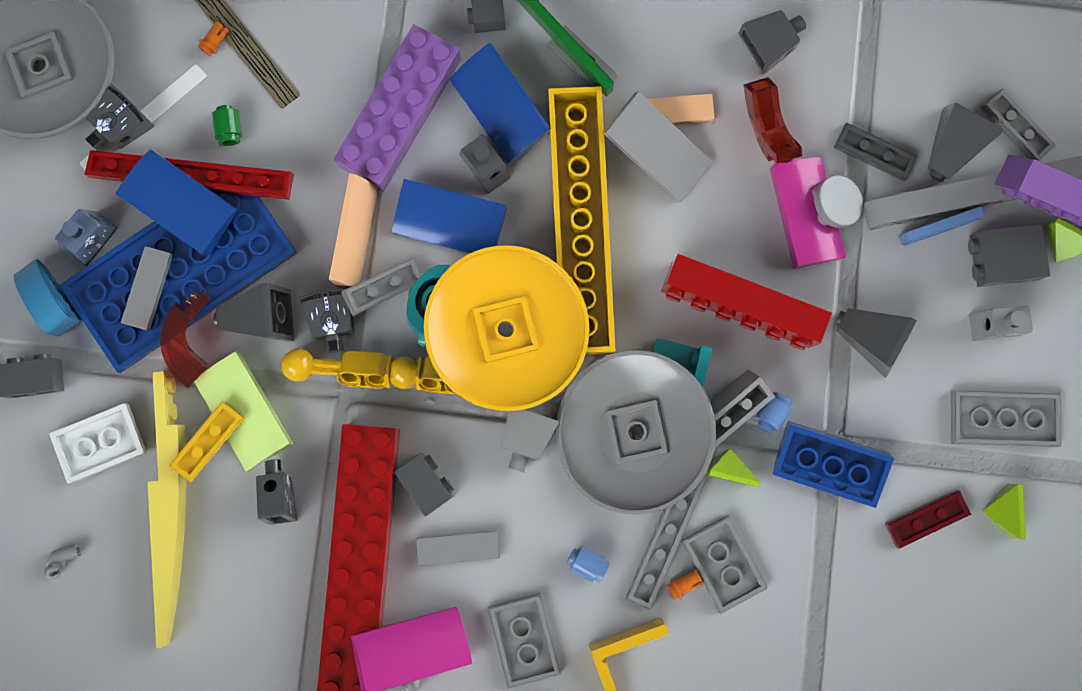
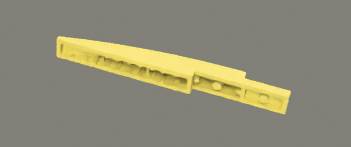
[148,371,187,648]

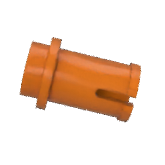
[198,21,229,57]
[666,569,703,600]

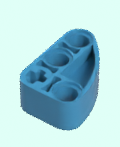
[13,259,82,336]

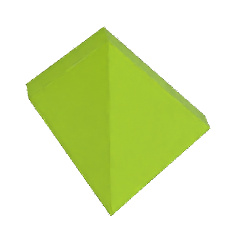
[1044,218,1082,262]
[705,448,760,487]
[982,484,1026,540]

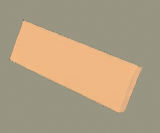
[647,94,715,125]

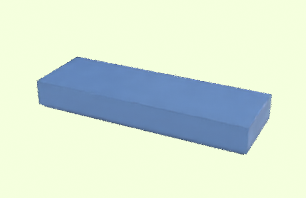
[899,207,984,246]

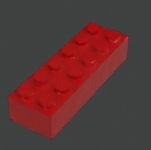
[661,254,832,350]

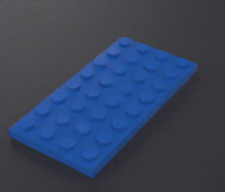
[59,192,298,373]

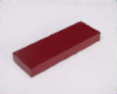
[885,490,972,549]

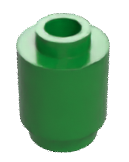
[211,105,242,146]

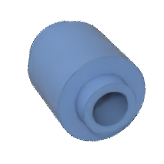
[755,392,792,433]
[567,546,609,583]

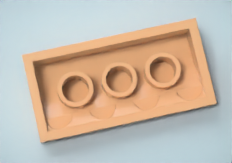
[329,173,378,289]

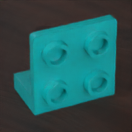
[653,338,712,387]

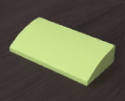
[193,351,293,472]

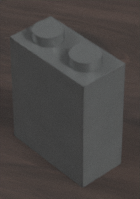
[968,224,1050,287]

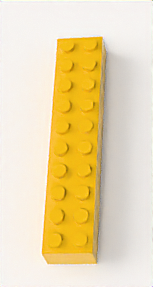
[548,86,615,356]

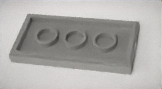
[603,92,712,202]
[951,390,1061,447]

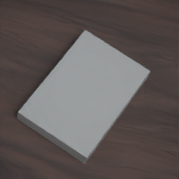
[681,516,768,614]
[488,593,561,689]

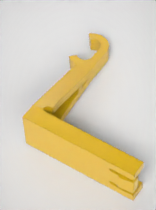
[588,618,669,691]

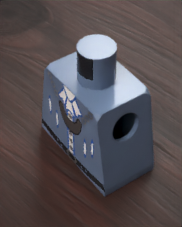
[55,209,118,267]

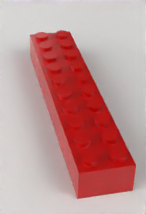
[317,424,400,691]

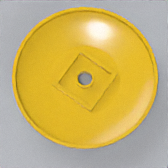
[423,246,589,411]

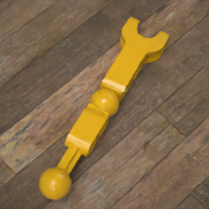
[281,348,456,394]

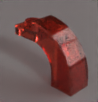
[743,77,802,164]
[160,289,211,388]

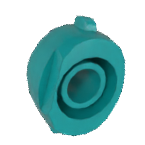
[406,265,451,347]

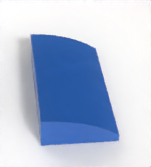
[449,43,551,164]
[115,150,238,254]
[392,179,507,253]
[772,421,894,508]

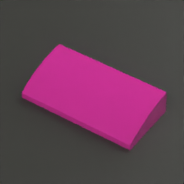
[770,157,846,269]
[351,607,472,691]

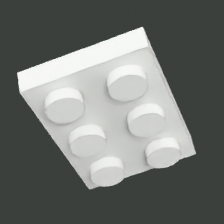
[49,403,147,484]

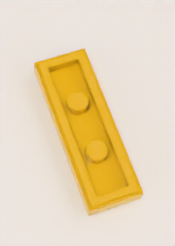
[169,401,245,483]

